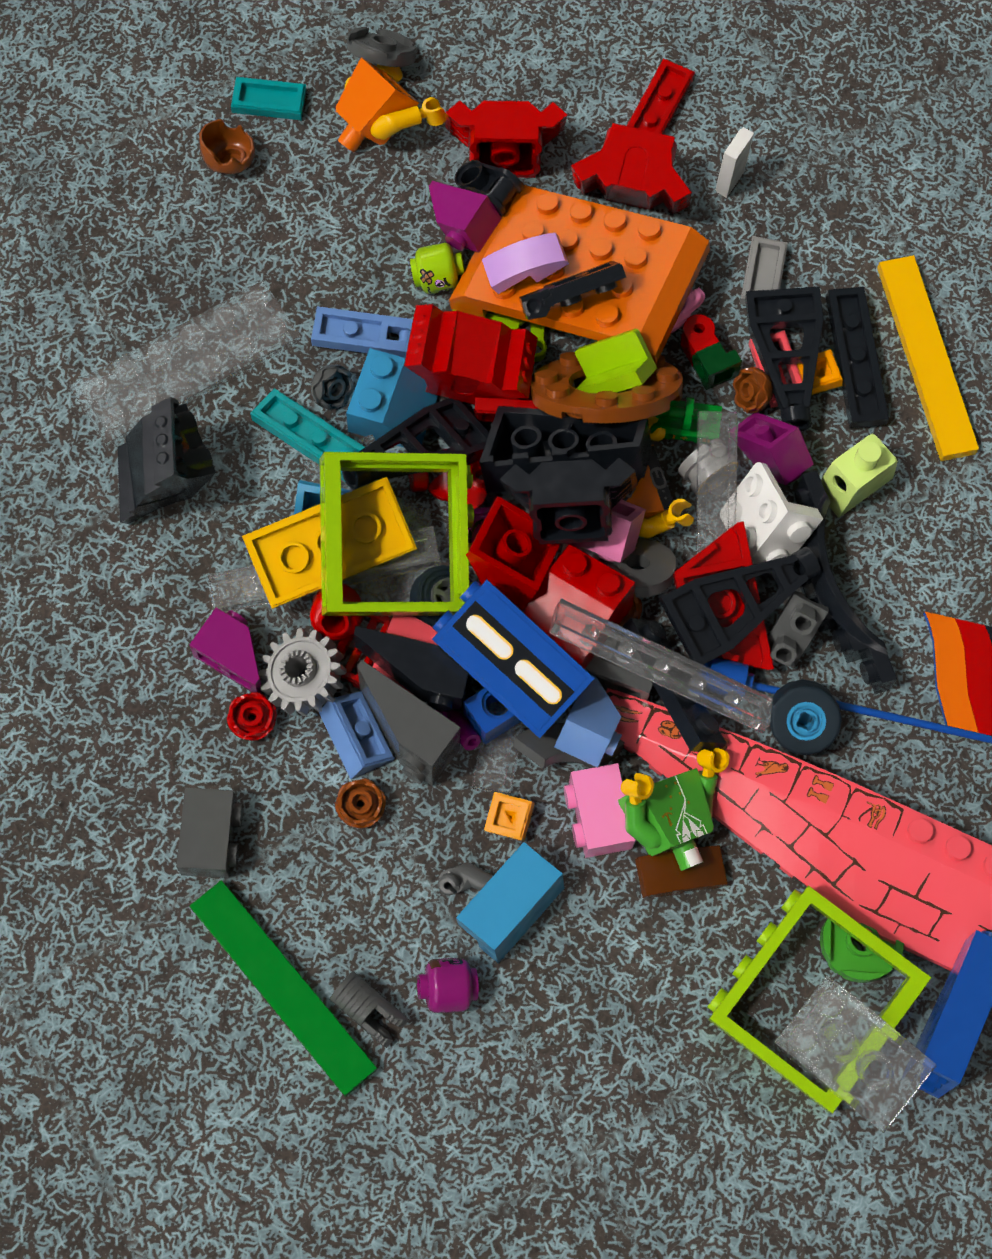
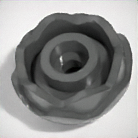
[311,364,354,410]

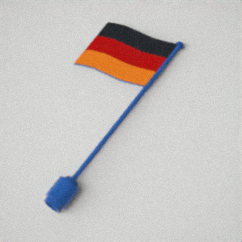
[694,611,992,744]

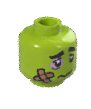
[410,243,465,294]

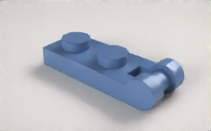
[311,306,413,358]

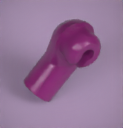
[434,709,481,751]

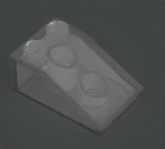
[774,975,937,1134]

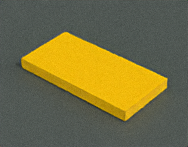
[242,477,417,609]

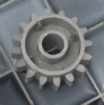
[258,628,346,716]

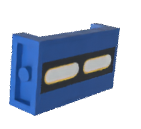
[432,580,595,738]

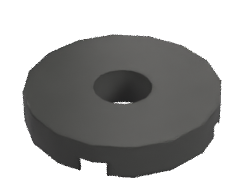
[346,27,417,67]
[600,538,676,598]

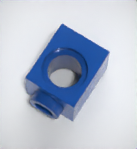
[463,688,521,745]

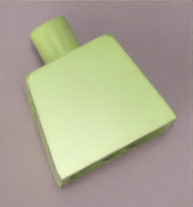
[821,433,898,518]

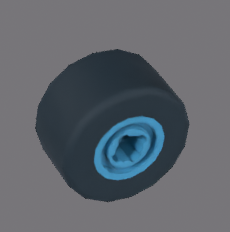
[767,679,842,755]

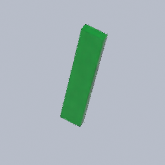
[189,880,377,1097]

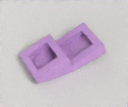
[482,233,569,294]

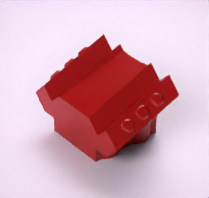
[445,100,568,178]
[571,123,692,215]
[404,304,538,405]

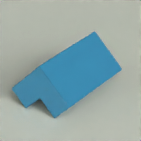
[456,842,565,963]

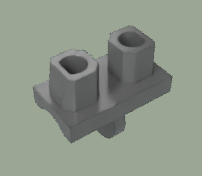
[767,591,829,669]

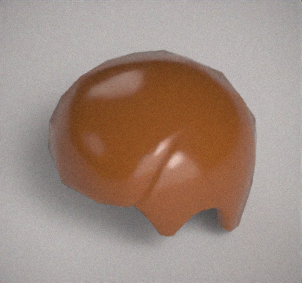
[199,119,255,174]

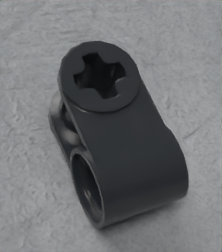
[454,160,524,217]

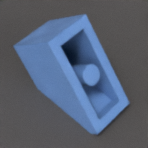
[554,674,622,768]

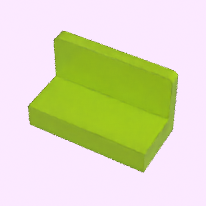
[575,329,657,393]

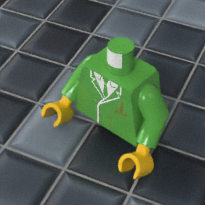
[618,748,729,871]

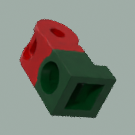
[680,314,742,390]

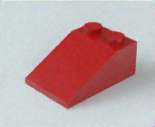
[523,544,635,669]

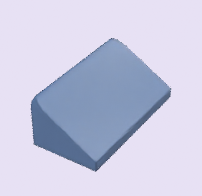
[319,691,394,779]

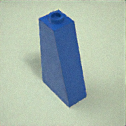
[901,930,992,1098]

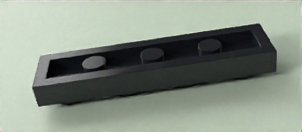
[826,287,889,428]
[621,618,727,752]

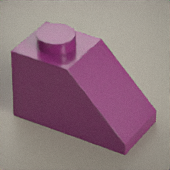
[429,181,502,253]
[727,412,814,485]
[189,607,262,693]

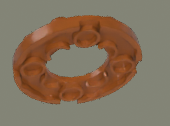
[530,352,683,423]

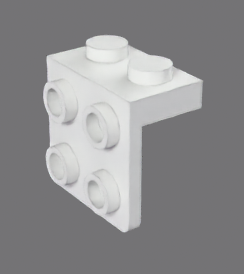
[720,462,823,565]

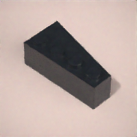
[479,406,652,493]

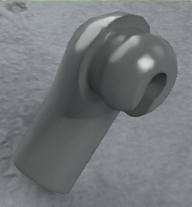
[438,862,493,895]

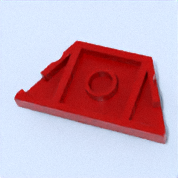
[673,521,774,670]

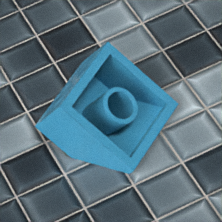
[346,348,439,448]

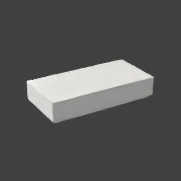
[715,127,754,198]

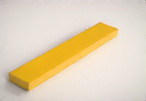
[877,255,979,461]

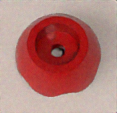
[227,692,277,741]

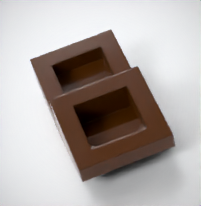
[635,845,728,898]

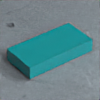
[231,77,307,120]

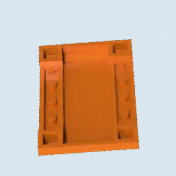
[449,185,710,364]

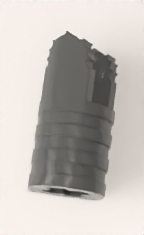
[329,971,409,1048]

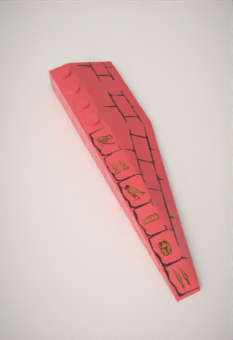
[606,688,992,971]

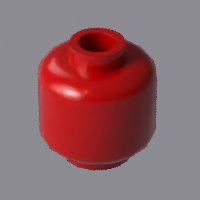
[309,584,361,641]

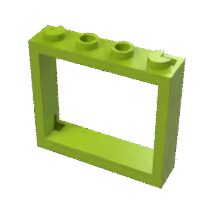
[319,452,474,616]
[707,885,931,1114]

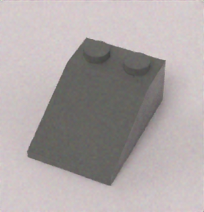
[357,660,461,786]

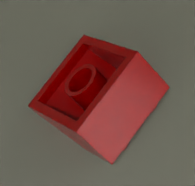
[466,495,560,611]

